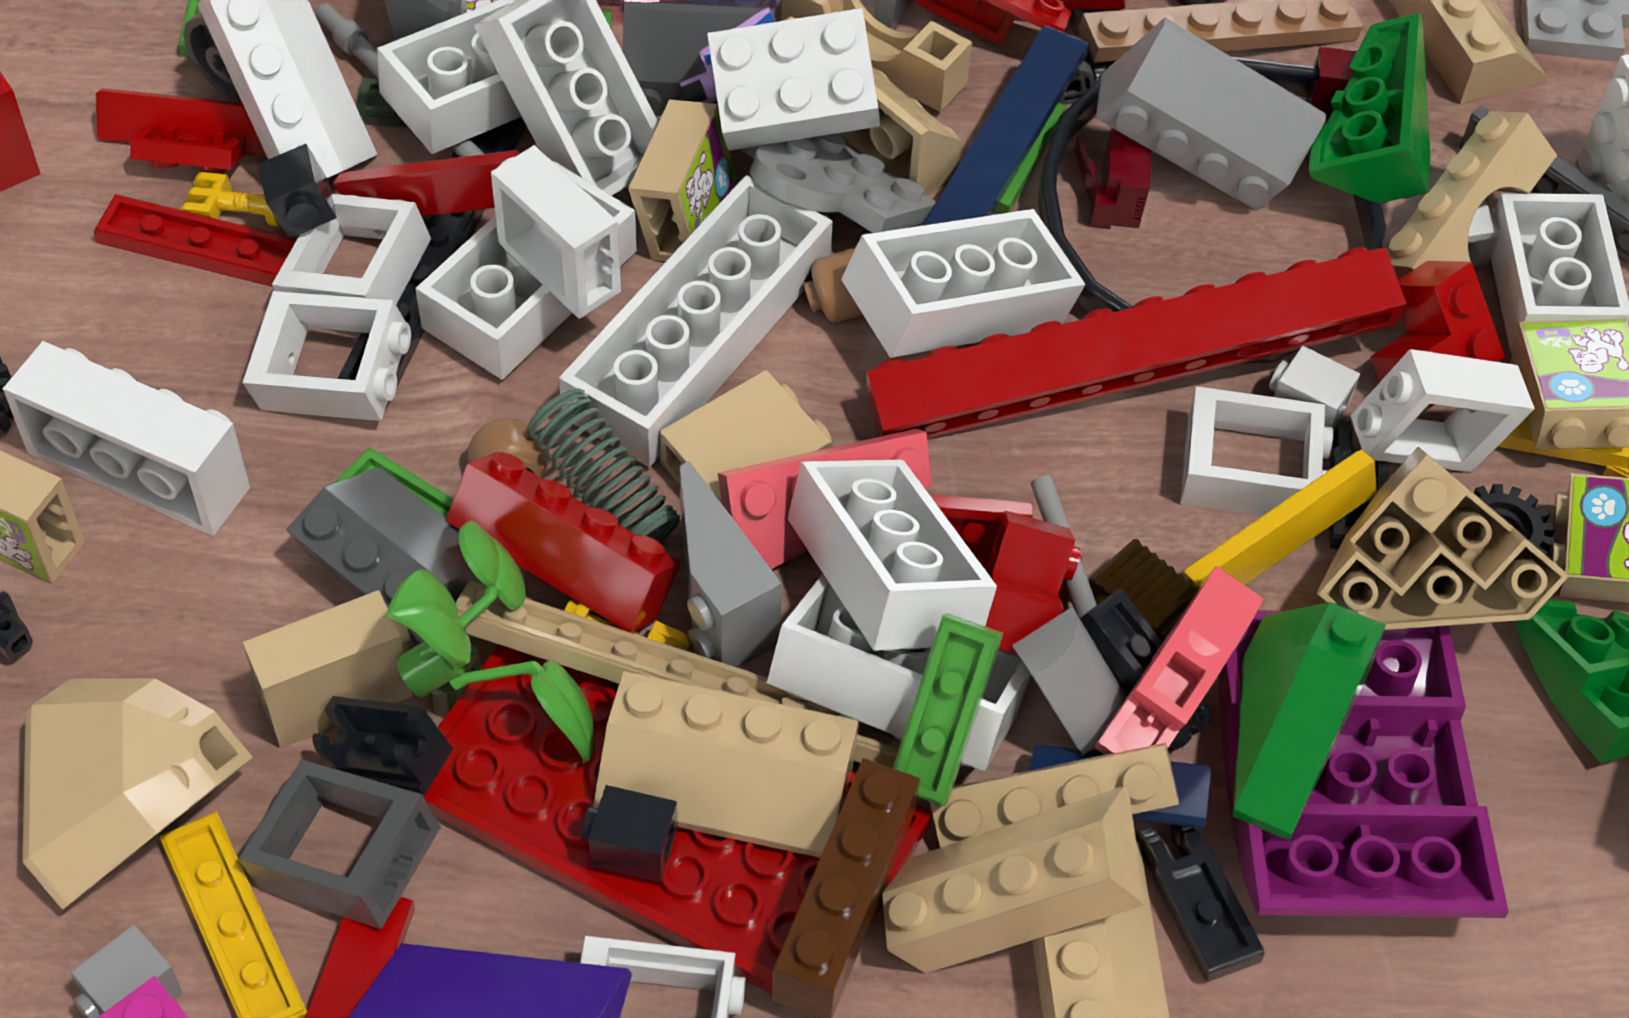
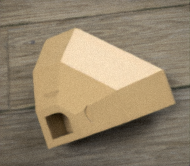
[1317,447,1570,630]
[23,678,253,910]

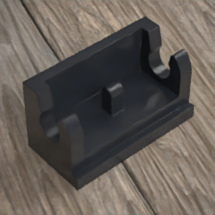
[312,696,453,796]

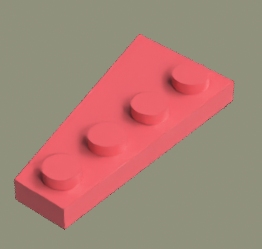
[718,429,932,569]

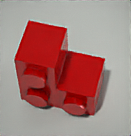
[1370,261,1505,408]
[985,510,1080,655]

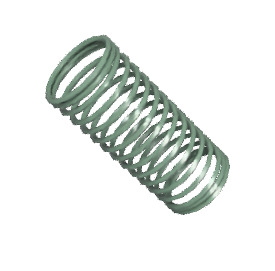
[527,388,681,543]

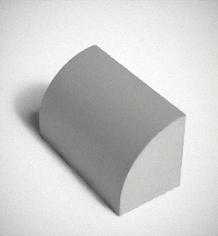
[1012,607,1125,755]

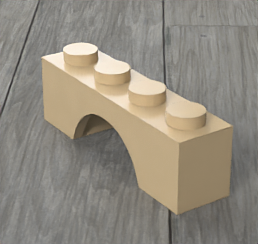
[781,0,972,112]
[1387,111,1557,280]

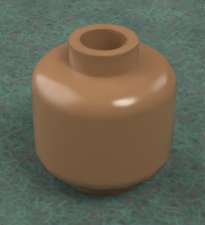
[804,248,863,324]
[468,418,547,479]

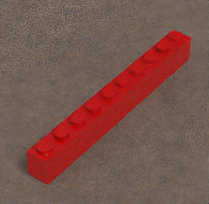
[866,247,1406,439]

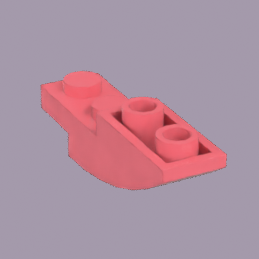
[1094,566,1264,755]

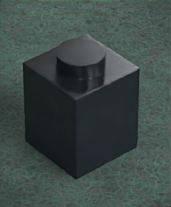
[258,143,337,238]
[581,785,678,883]

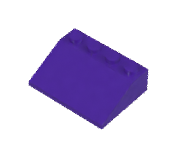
[348,943,632,1018]

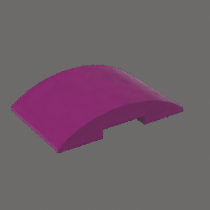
[1218,610,1509,918]

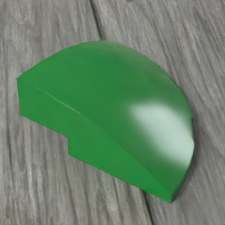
[1514,600,1629,764]

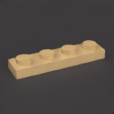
[930,742,1179,848]

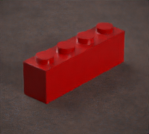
[446,452,681,633]

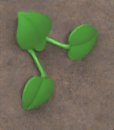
[386,521,594,764]

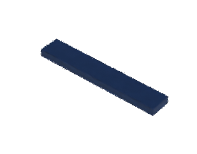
[923,25,1089,226]

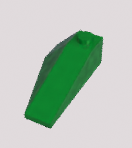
[1309,12,1431,204]
[1232,602,1386,841]

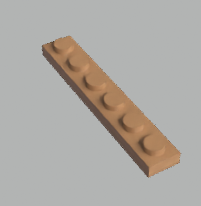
[1079,0,1363,62]

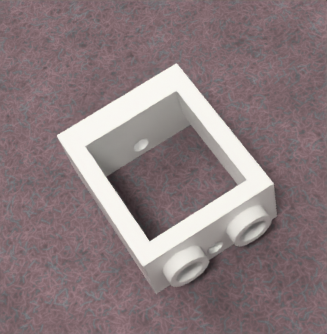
[491,145,621,319]
[272,194,431,305]
[242,291,411,421]
[1350,349,1534,472]
[1180,386,1333,516]
[581,936,746,1018]

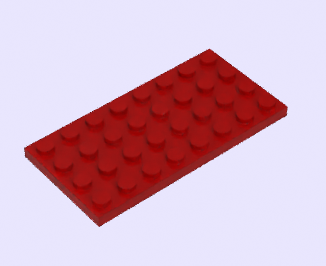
[423,644,932,1018]

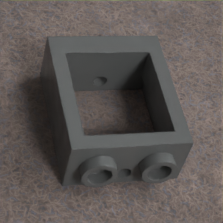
[238,759,441,929]

